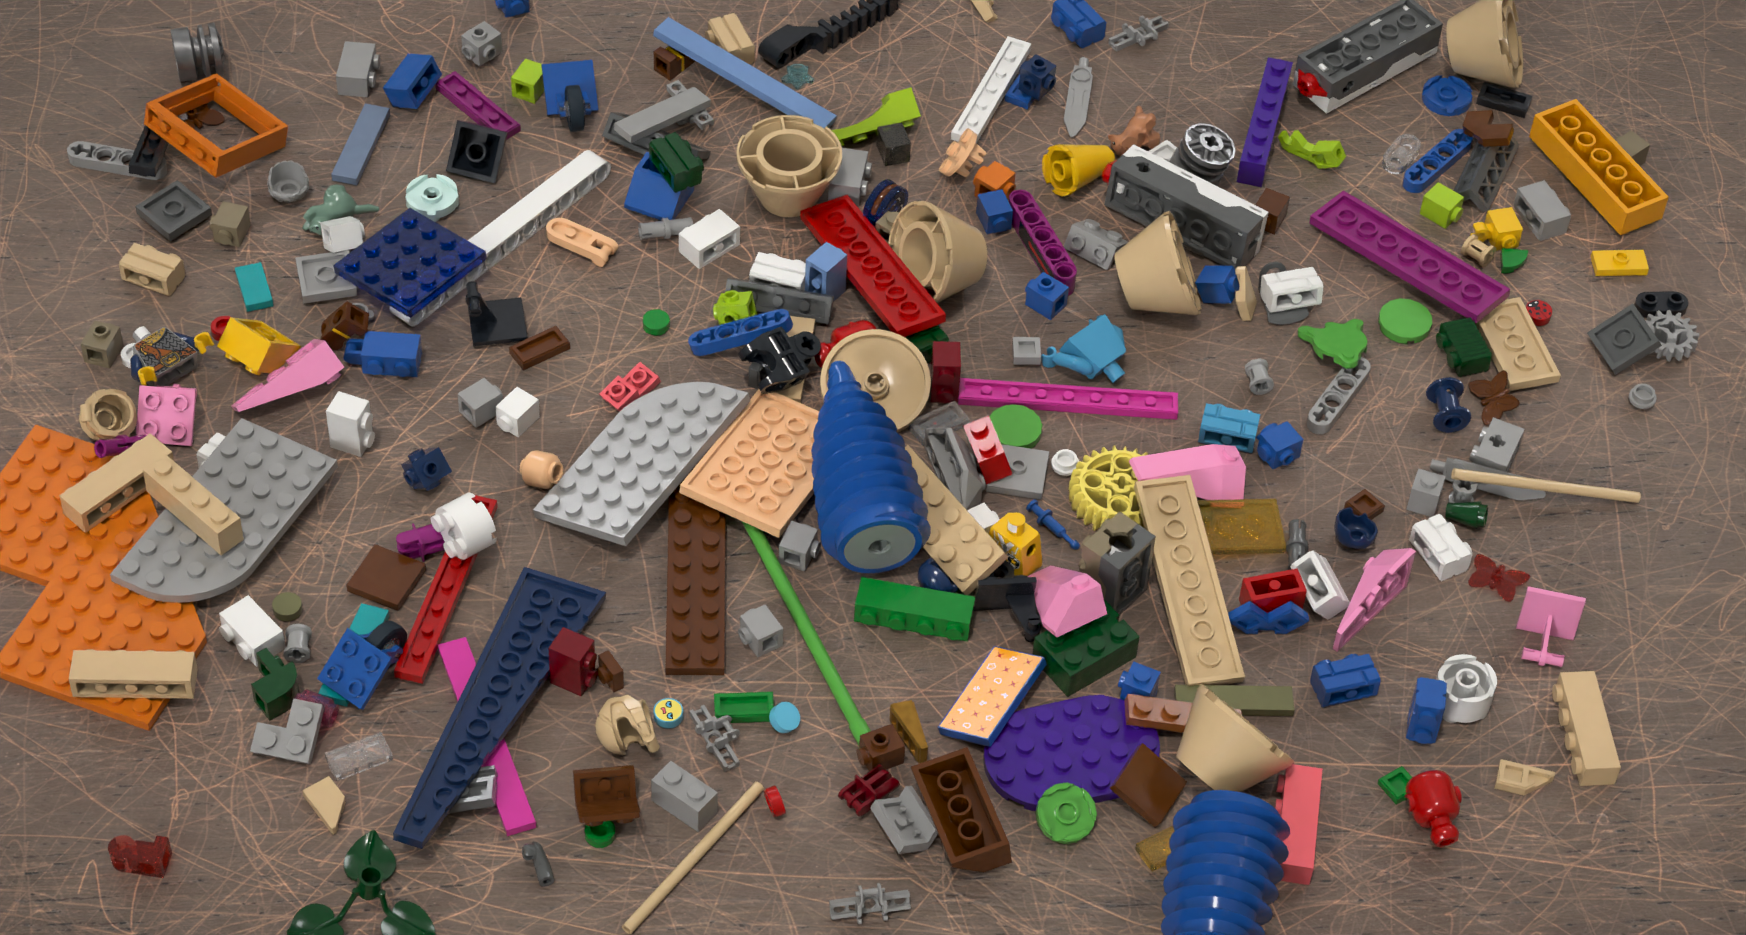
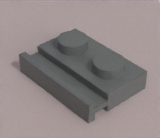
[449,765,498,813]

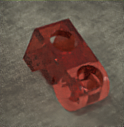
[108,835,172,878]

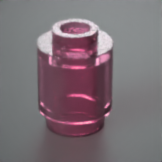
[294,689,339,727]

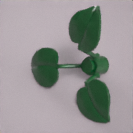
[287,830,436,935]

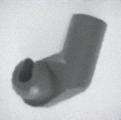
[522,842,554,886]

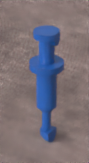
[1026,499,1080,550]

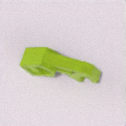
[1278,130,1346,169]

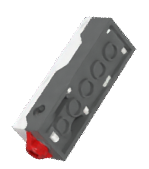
[1293,0,1443,114]
[1102,144,1269,270]

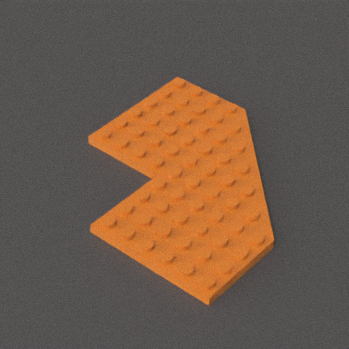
[0,424,207,731]

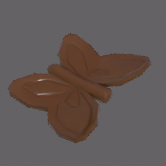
[179,104,225,130]
[1468,370,1520,426]

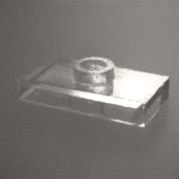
[325,732,393,781]

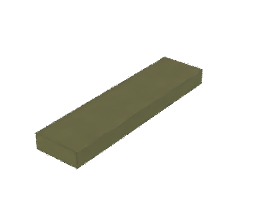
[1174,685,1295,716]

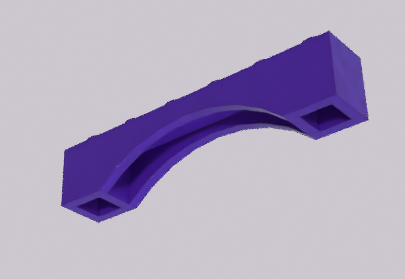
[1236,57,1293,187]

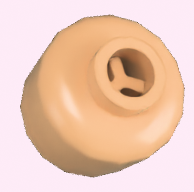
[520,450,564,489]

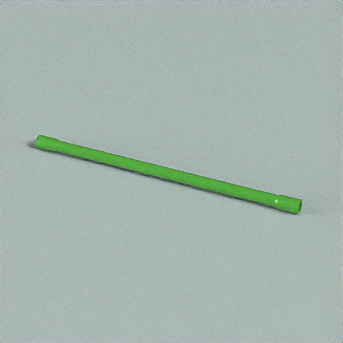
[742,521,871,746]

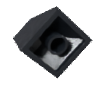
[446,120,508,183]

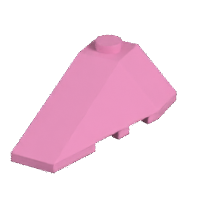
[231,339,344,412]
[1129,444,1246,510]
[1333,548,1416,652]
[1027,566,1107,637]

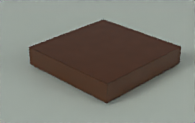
[346,544,426,611]
[1110,743,1187,827]

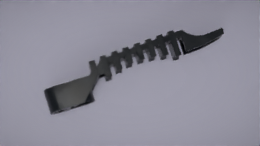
[758,0,899,68]

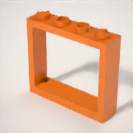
[144,73,288,178]

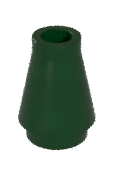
[1445,501,1488,529]

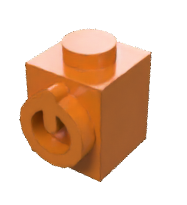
[973,161,1016,198]

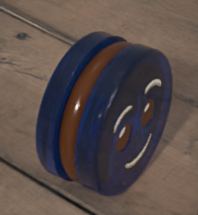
[863,179,908,226]

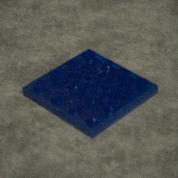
[333,208,487,318]

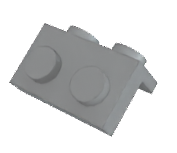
[1064,219,1128,270]
[870,786,938,854]

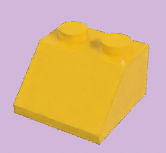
[217,317,301,375]

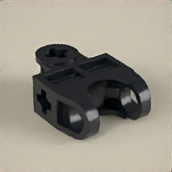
[738,326,821,394]

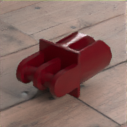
[838,764,900,817]

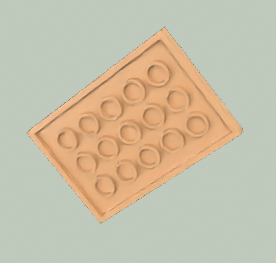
[679,389,819,538]

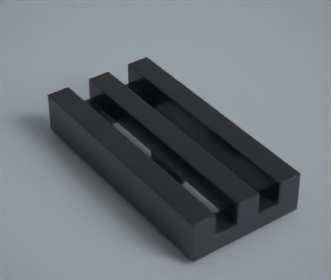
[1476,82,1533,118]

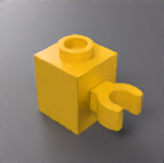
[1470,207,1523,251]

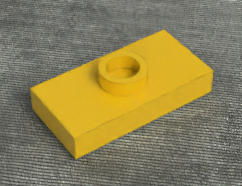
[1591,250,1649,276]

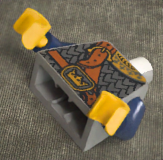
[130,326,214,386]

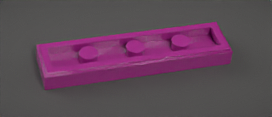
[435,71,521,140]

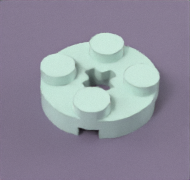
[405,174,459,223]

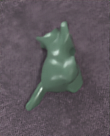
[302,184,379,235]

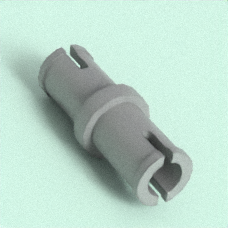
[638,217,693,240]

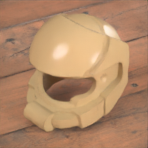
[79,389,137,441]
[595,695,660,755]

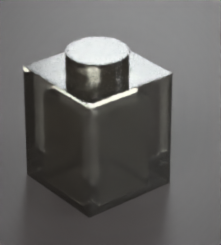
[876,122,911,166]

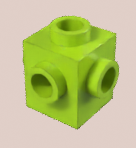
[713,290,757,325]

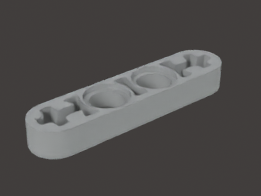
[67,141,168,180]
[1306,357,1371,434]

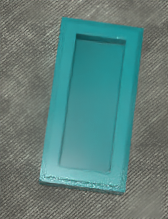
[235,262,274,312]

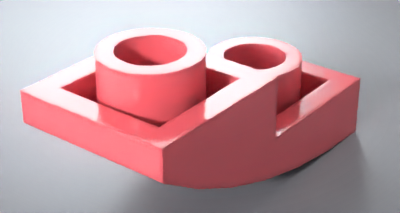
[599,362,661,411]

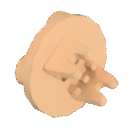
[939,128,986,177]

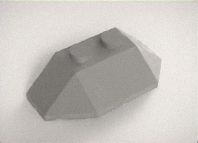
[924,428,986,510]

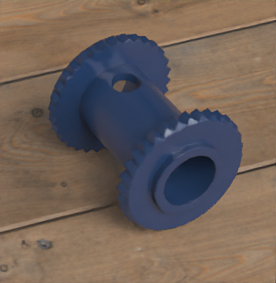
[1426,377,1471,433]

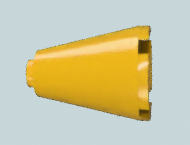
[1042,144,1115,196]

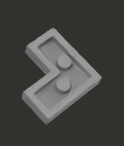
[250,699,325,765]

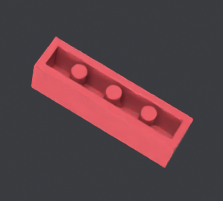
[1274,764,1323,885]

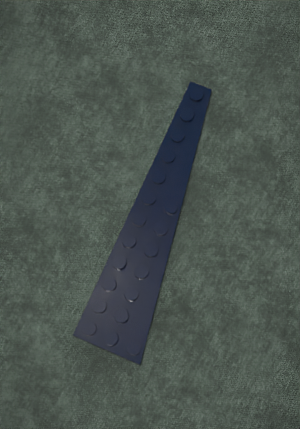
[393,567,606,849]

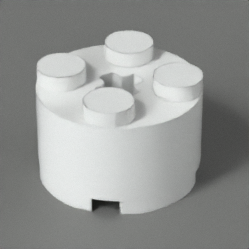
[431,492,496,560]
[1436,654,1497,723]

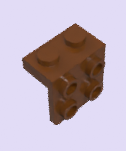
[573,765,640,826]

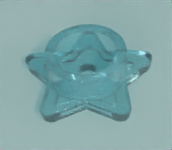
[781,64,814,90]

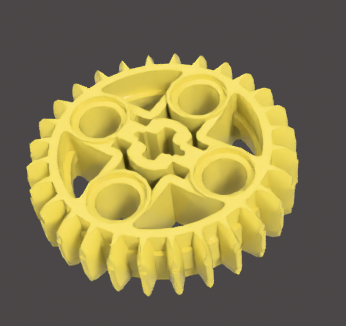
[1068,445,1148,531]

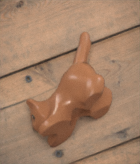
[1108,106,1160,155]

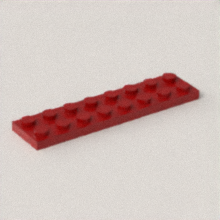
[800,195,946,337]

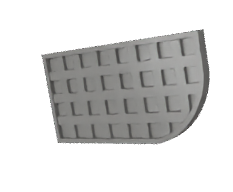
[533,382,751,546]
[110,418,338,603]

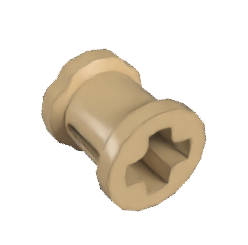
[1461,234,1496,267]

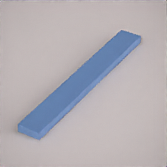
[653,17,837,129]

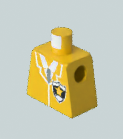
[989,512,1042,576]

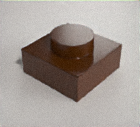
[596,650,624,693]

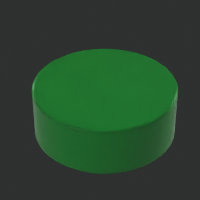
[643,309,670,336]
[585,821,615,848]

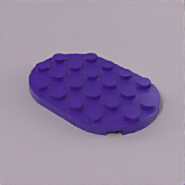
[983,695,1160,811]

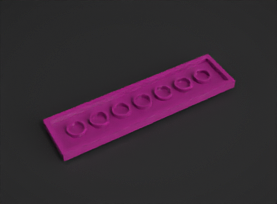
[1309,190,1510,323]

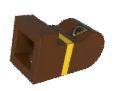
[653,46,695,81]
[320,301,369,351]

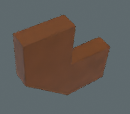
[1462,110,1514,147]

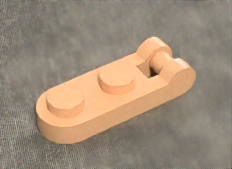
[546,218,618,267]

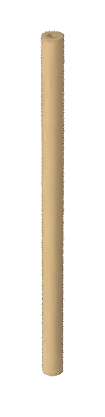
[1451,468,1641,503]
[622,782,764,934]

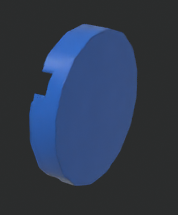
[1422,75,1473,116]

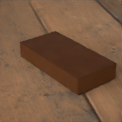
[509,326,570,371]

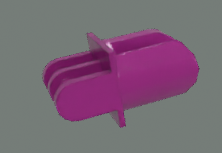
[396,523,445,562]

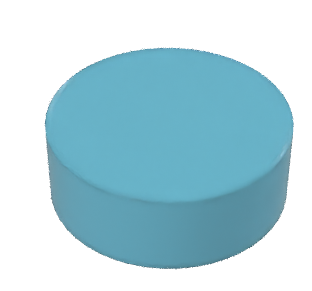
[769,702,800,733]

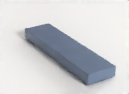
[331,103,390,185]

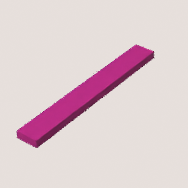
[958,378,1178,420]
[438,637,536,836]

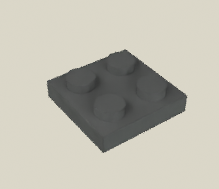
[135,180,212,241]
[1587,303,1662,375]

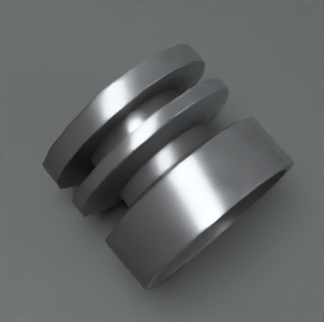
[170,23,225,82]
[1169,123,1235,186]

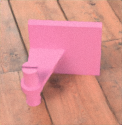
[136,384,197,446]
[1516,586,1586,667]

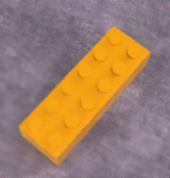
[1529,99,1669,235]

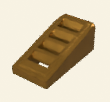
[889,700,928,764]

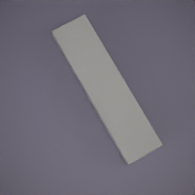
[614,87,711,143]

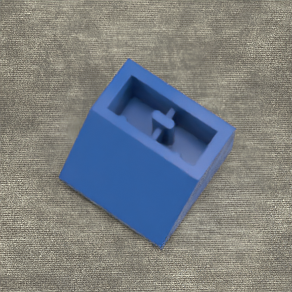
[624,152,694,220]

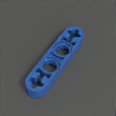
[1402,129,1473,193]
[688,309,793,356]

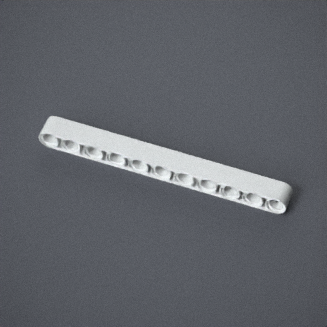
[390,150,611,327]

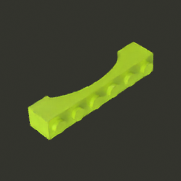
[831,87,921,147]

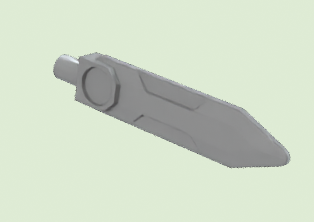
[1064,57,1093,138]
[1429,457,1546,500]

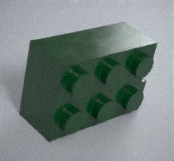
[1032,599,1140,697]

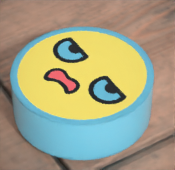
[653,698,683,728]

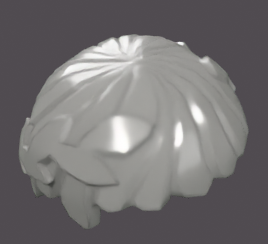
[267,160,309,202]

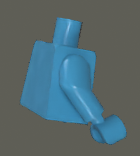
[1041,314,1126,383]

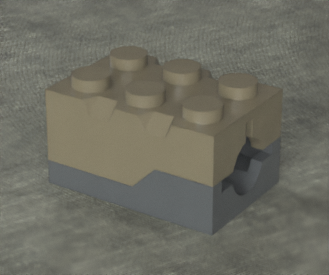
[1078,511,1156,615]

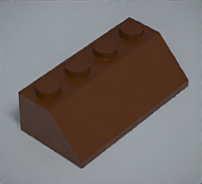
[911,747,1012,873]

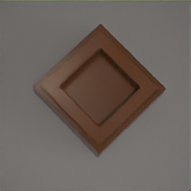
[1344,489,1385,520]

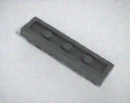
[725,277,834,324]

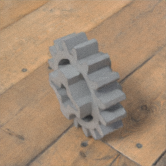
[1645,310,1699,361]

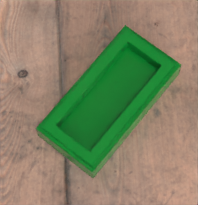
[714,692,774,723]

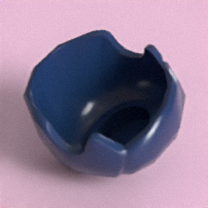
[1334,507,1378,549]
[917,558,959,593]

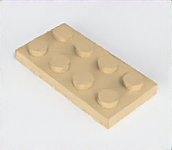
[1475,297,1561,391]

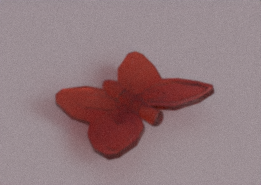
[1468,554,1530,602]

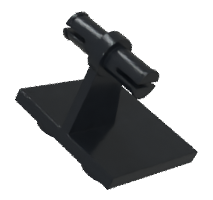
[465,281,528,346]
[974,575,1041,642]

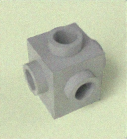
[461,21,502,66]

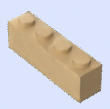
[60,434,174,533]
[143,454,244,556]
[69,649,198,699]
[1552,671,1621,786]

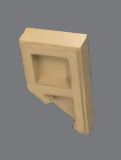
[1235,266,1257,321]
[1495,759,1555,796]
[303,776,346,835]

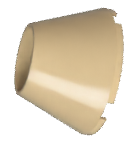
[1447,0,1523,88]
[737,115,842,217]
[888,201,987,303]
[1114,211,1202,315]
[1176,683,1295,792]

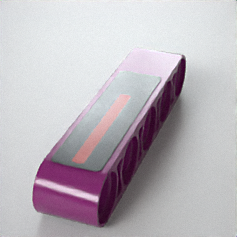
[1009,189,1077,296]

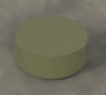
[272,592,302,622]

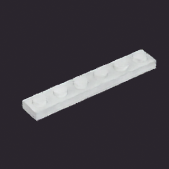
[951,36,1031,144]

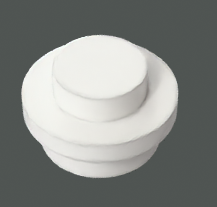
[1051,449,1079,476]

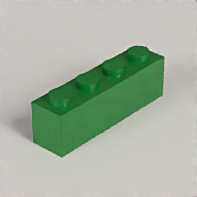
[854,577,975,641]

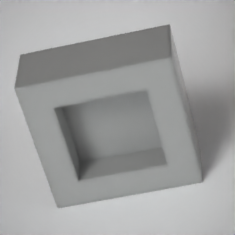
[1012,337,1041,365]

